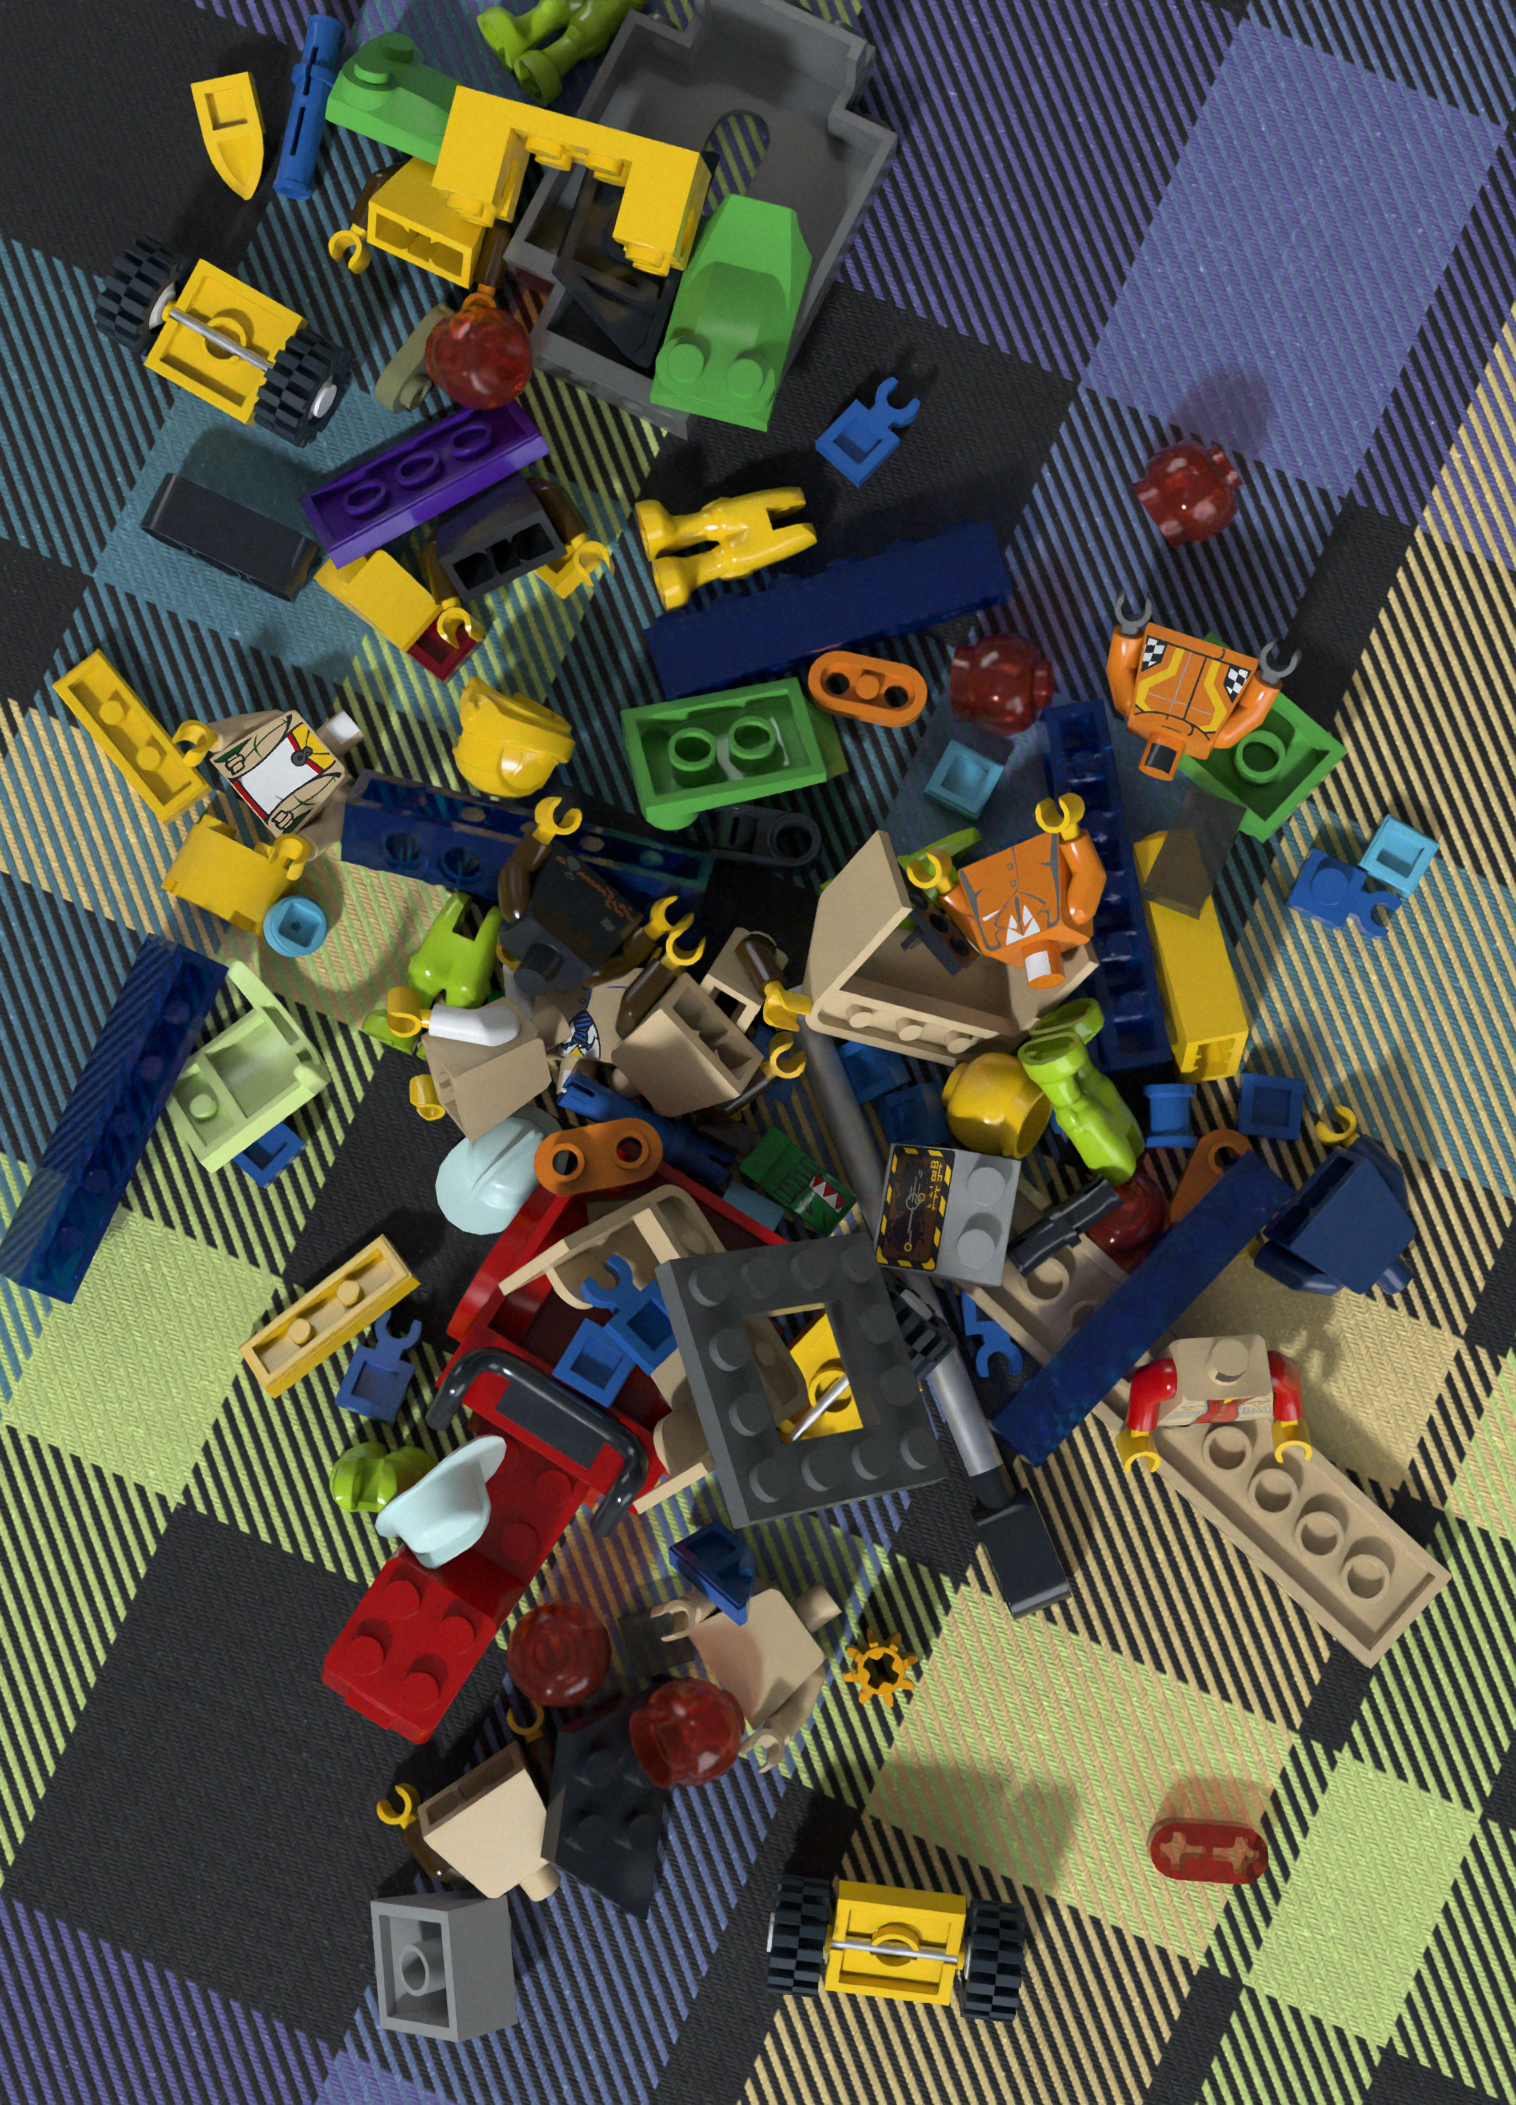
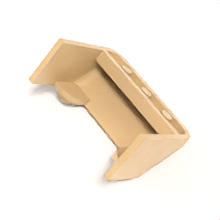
[801,830,1099,1068]
[498,1184,808,1514]

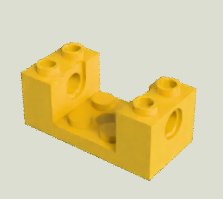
[431,85,711,277]

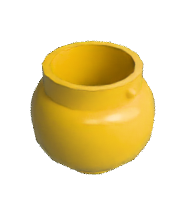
[942,1052,1053,1160]

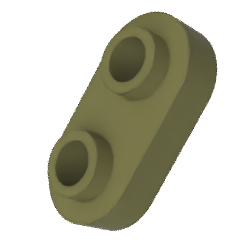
[374,303,467,414]

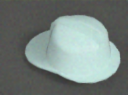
[435,1105,569,1235]
[375,1433,507,1569]

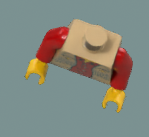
[1116,1334,1313,1473]

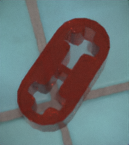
[1146,1817,1269,1885]

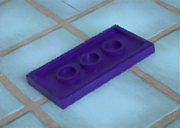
[298,386,550,570]

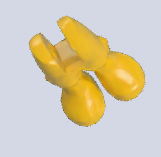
[635,486,817,612]

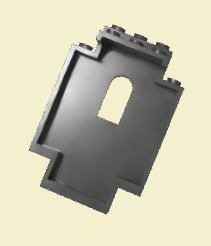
[503,0,898,441]

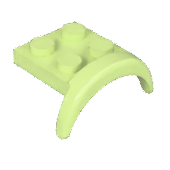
[153,957,331,1174]

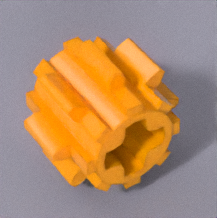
[842,1627,918,1708]

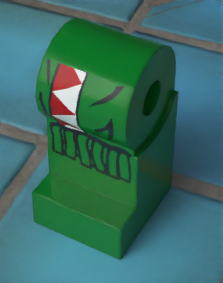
[738,1125,858,1237]

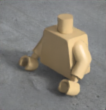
[650,1576,842,1773]

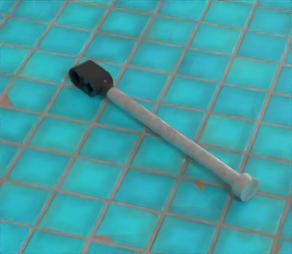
[775,984,1072,1621]

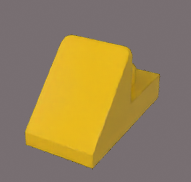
[313,548,443,653]

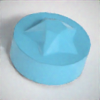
[263,895,328,957]

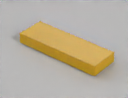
[52,648,214,827]
[238,1234,421,1399]

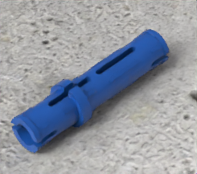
[272,14,346,200]
[556,1069,735,1188]

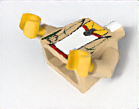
[171,709,365,880]

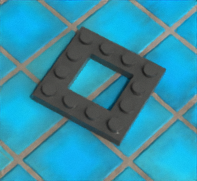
[654,1232,949,1529]

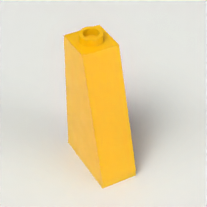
[1129,831,1249,1084]

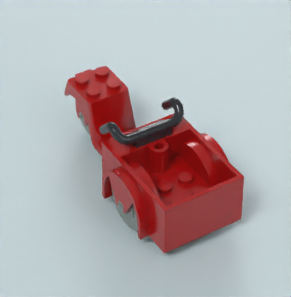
[320,1139,790,1744]

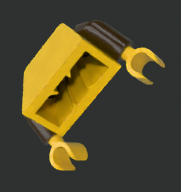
[328,156,512,332]

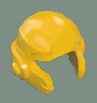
[452,675,576,799]

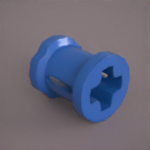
[1142,1084,1198,1149]

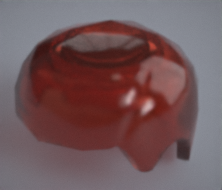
[1084,1171,1169,1266]

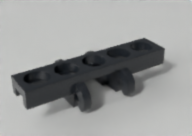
[847,838,980,976]

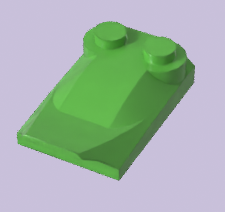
[325,32,531,166]
[649,193,812,432]
[1178,631,1348,843]
[620,677,849,830]

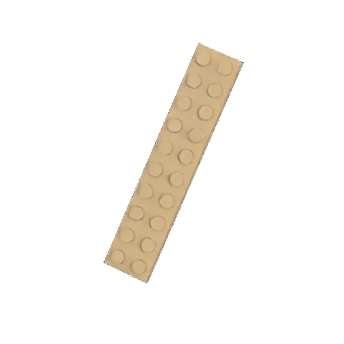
[951,1155,1453,1669]

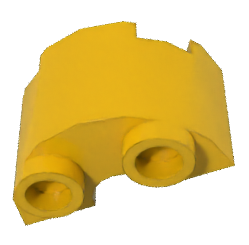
[160,814,300,942]

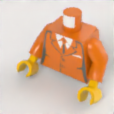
[907,793,1107,989]

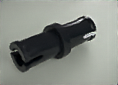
[1006,1172,1124,1279]

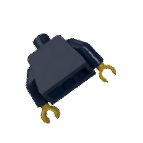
[1219,1106,1416,1296]

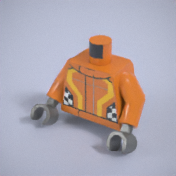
[1106,588,1302,781]

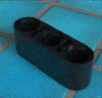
[139,473,321,603]

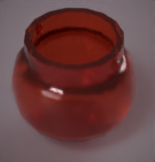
[424,305,534,411]
[1131,439,1243,550]
[950,632,1054,736]
[506,1600,613,1708]
[629,1676,746,1789]

